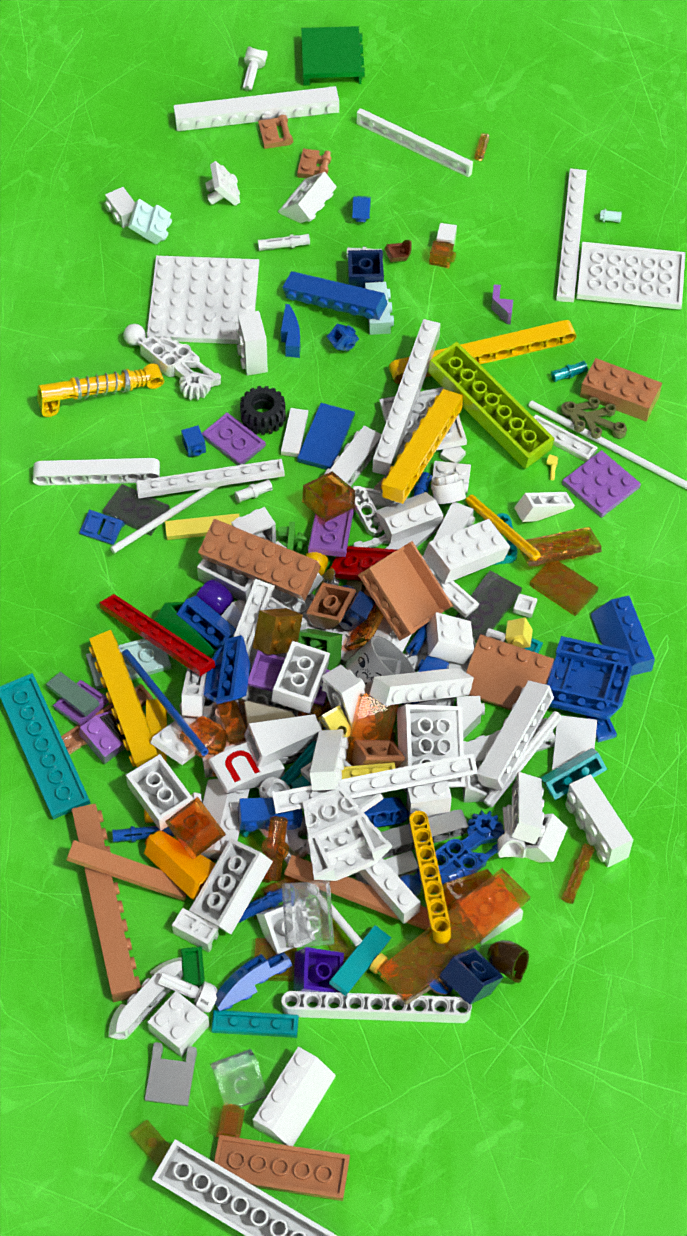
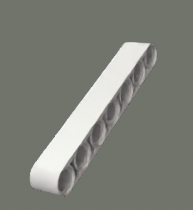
[33,458,160,486]

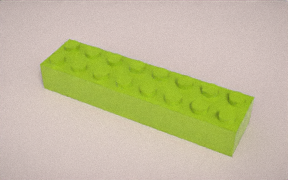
[428,342,555,469]

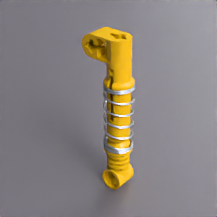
[37,364,164,417]

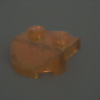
[179,715,227,757]

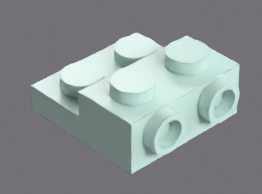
[128,199,172,245]

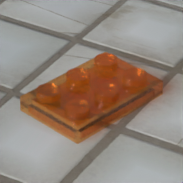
[530,557,599,616]

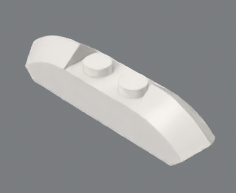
[109,957,183,1040]

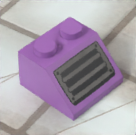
[79,711,126,764]

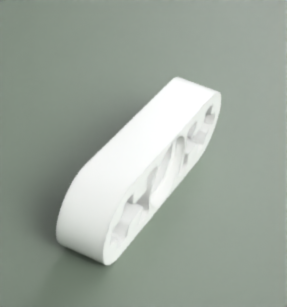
[349,486,383,537]

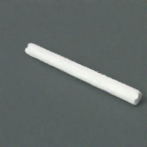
[484,711,562,808]

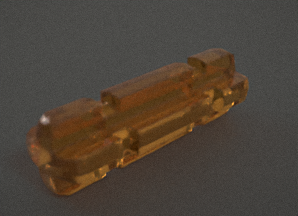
[475,133,489,161]

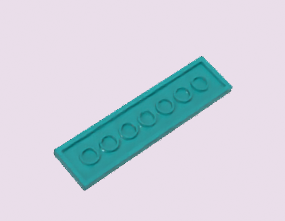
[0,673,91,819]

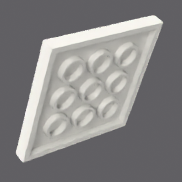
[379,387,467,457]

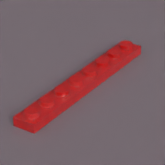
[99,594,215,676]

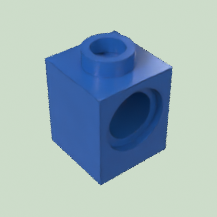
[181,425,206,457]

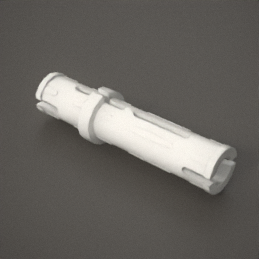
[258,234,310,251]

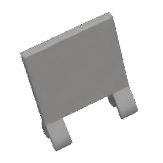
[145,1042,197,1106]

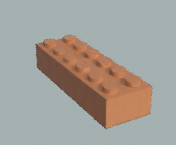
[198,519,321,601]

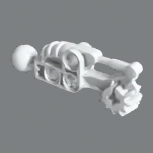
[123,324,221,401]

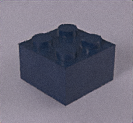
[348,250,384,288]
[440,948,504,1004]

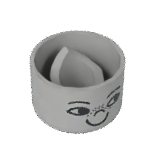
[346,636,415,707]

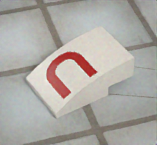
[208,742,285,793]

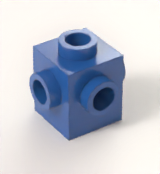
[327,324,359,352]

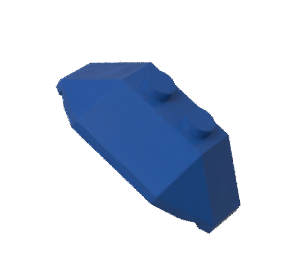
[204,635,250,704]

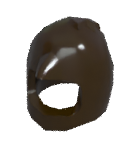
[487,940,529,983]

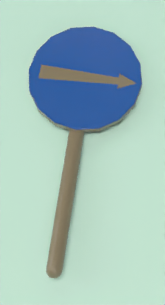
[404,967,453,1005]

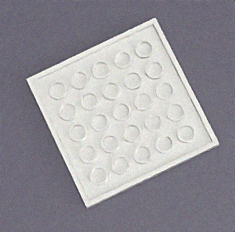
[147,256,259,344]

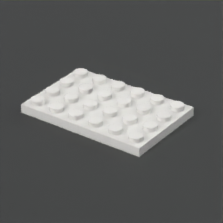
[577,242,685,310]

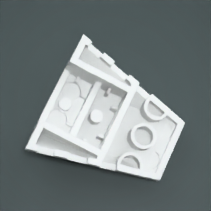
[303,786,392,881]

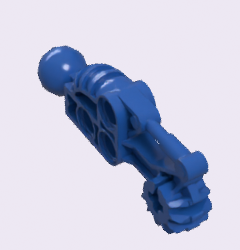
[400,810,505,897]

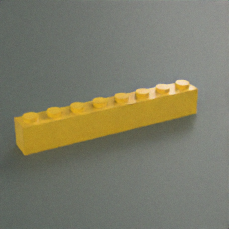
[381,389,463,504]
[89,630,159,768]

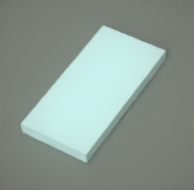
[86,638,172,690]

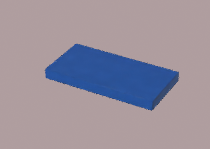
[297,403,355,470]

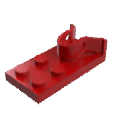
[330,546,397,581]

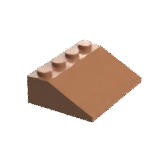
[466,634,554,711]

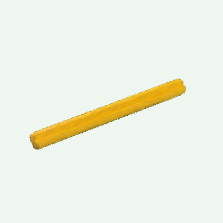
[465,495,541,561]

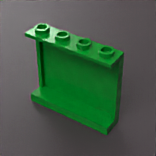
[301,26,365,86]

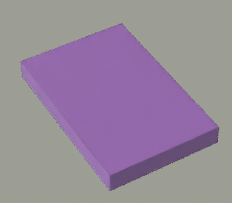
[202,413,266,465]

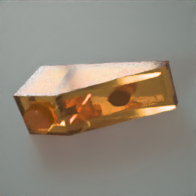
[442,869,496,913]

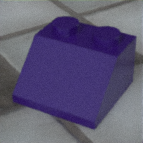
[293,947,344,993]

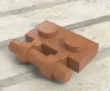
[297,148,331,178]

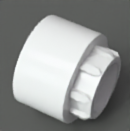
[431,472,466,504]

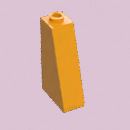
[144,830,216,900]

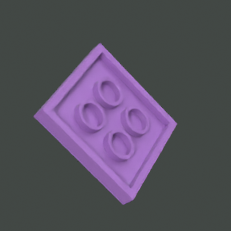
[562,450,641,518]

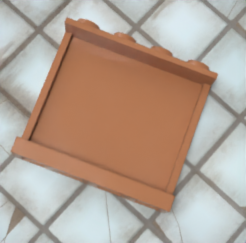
[358,541,453,641]

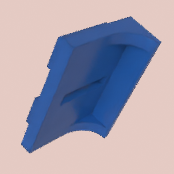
[80,510,125,545]

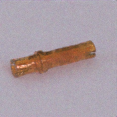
[561,844,595,904]

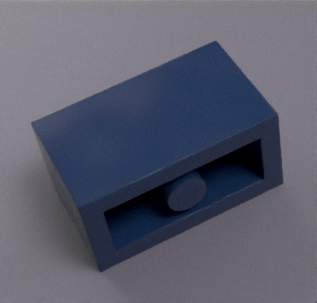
[339,591,375,632]

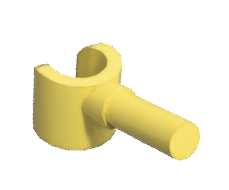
[546,454,558,480]

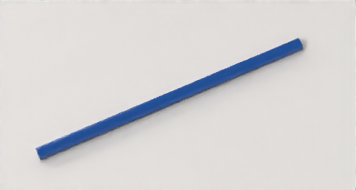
[122,649,209,756]

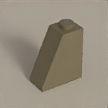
[238,699,295,738]

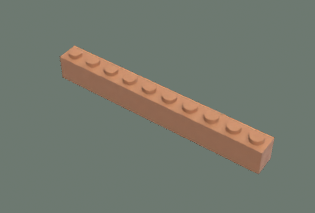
[72,803,141,1002]

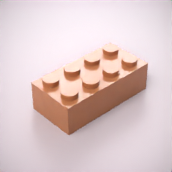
[580,358,662,422]

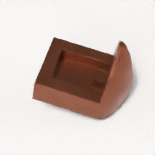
[384,240,412,262]

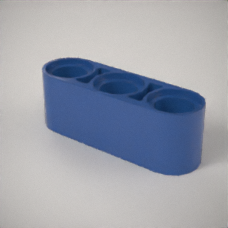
[364,797,409,827]

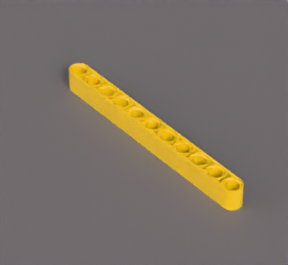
[388,320,577,384]

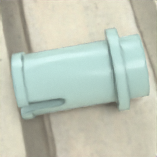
[600,209,621,223]

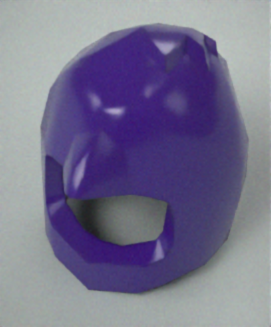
[196,579,234,615]

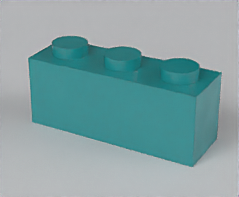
[541,748,608,800]

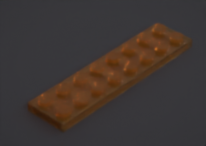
[378,868,531,1001]

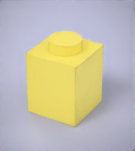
[505,617,533,648]

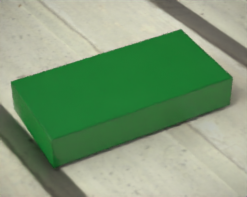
[181,946,205,988]

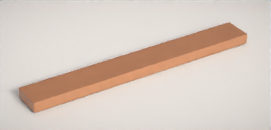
[284,855,442,933]

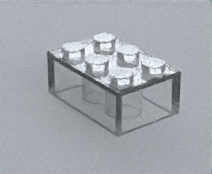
[282,880,334,948]

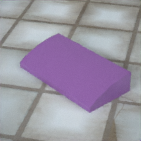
[248,651,331,706]

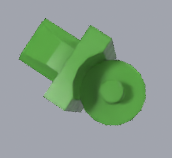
[278,522,308,551]

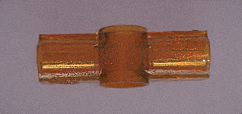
[261,816,289,881]

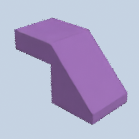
[491,284,513,325]

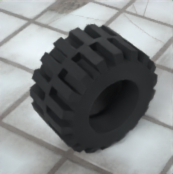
[240,386,286,435]

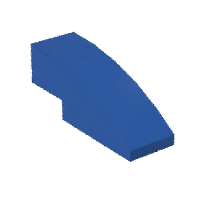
[281,304,301,358]

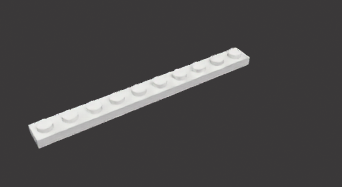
[556,169,587,303]
[272,753,478,814]

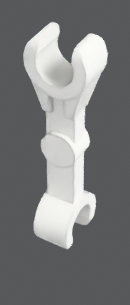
[354,534,390,548]

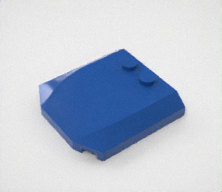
[547,636,632,720]

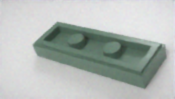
[46,672,100,717]

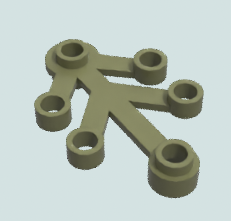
[561,397,627,439]

